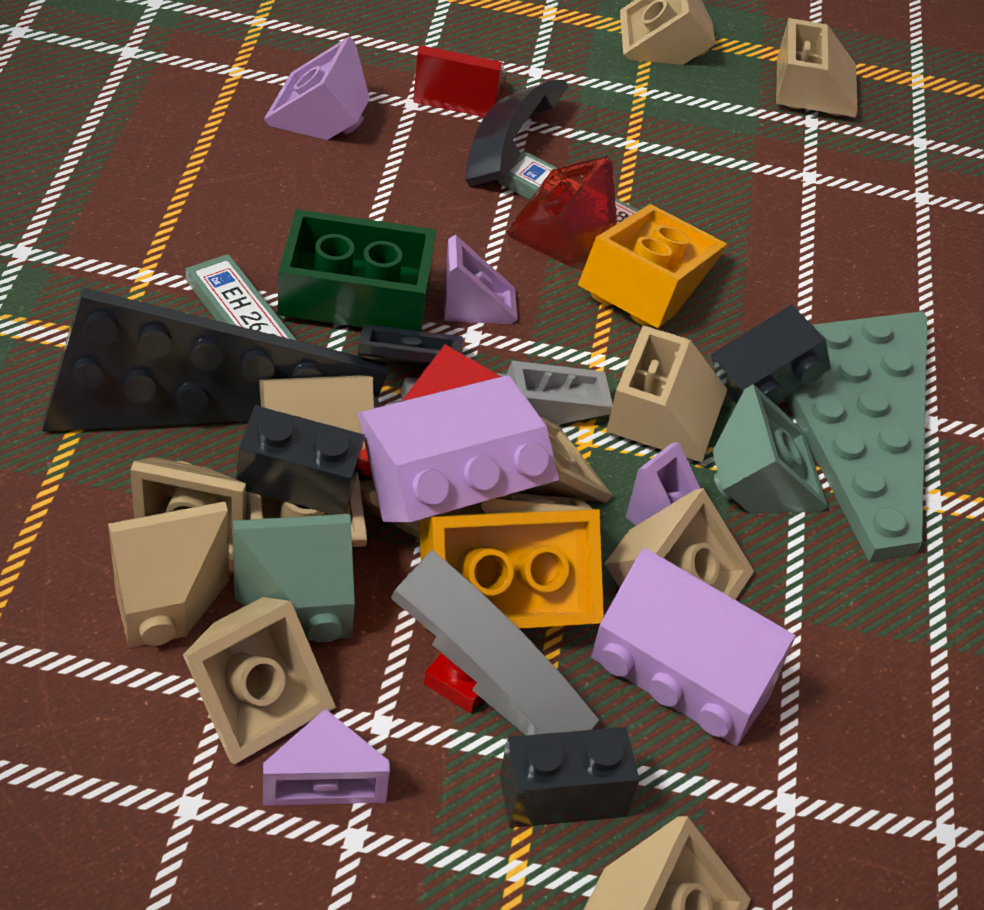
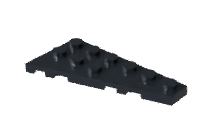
[42,287,388,432]

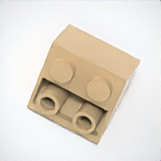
[776,18,858,117]
[606,325,727,462]

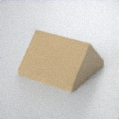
[260,376,374,450]

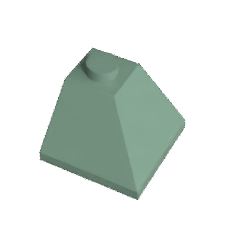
[712,384,828,513]
[233,514,355,642]

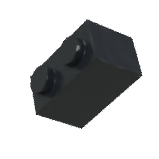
[710,304,831,406]
[236,405,365,515]
[499,727,640,828]

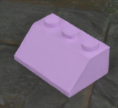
[357,375,559,522]
[591,547,796,747]

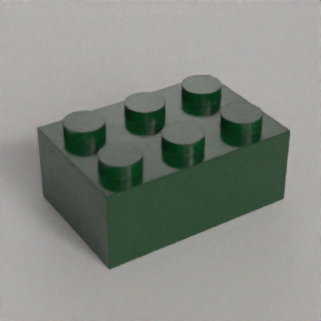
[278,209,437,331]

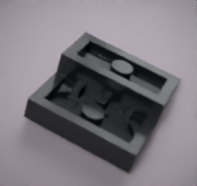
[357,324,463,366]

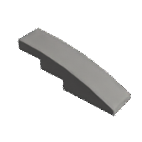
[400,361,613,424]
[391,550,599,735]

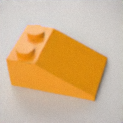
[578,204,727,328]
[419,509,604,629]

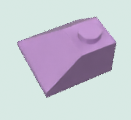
[264,36,370,140]

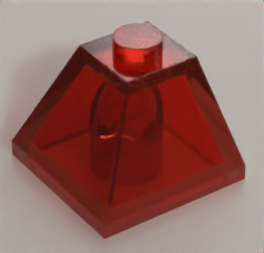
[506,156,617,265]

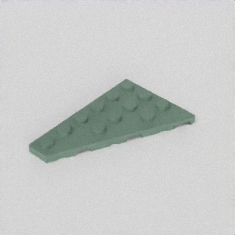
[784,311,927,562]

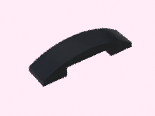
[465,79,568,187]

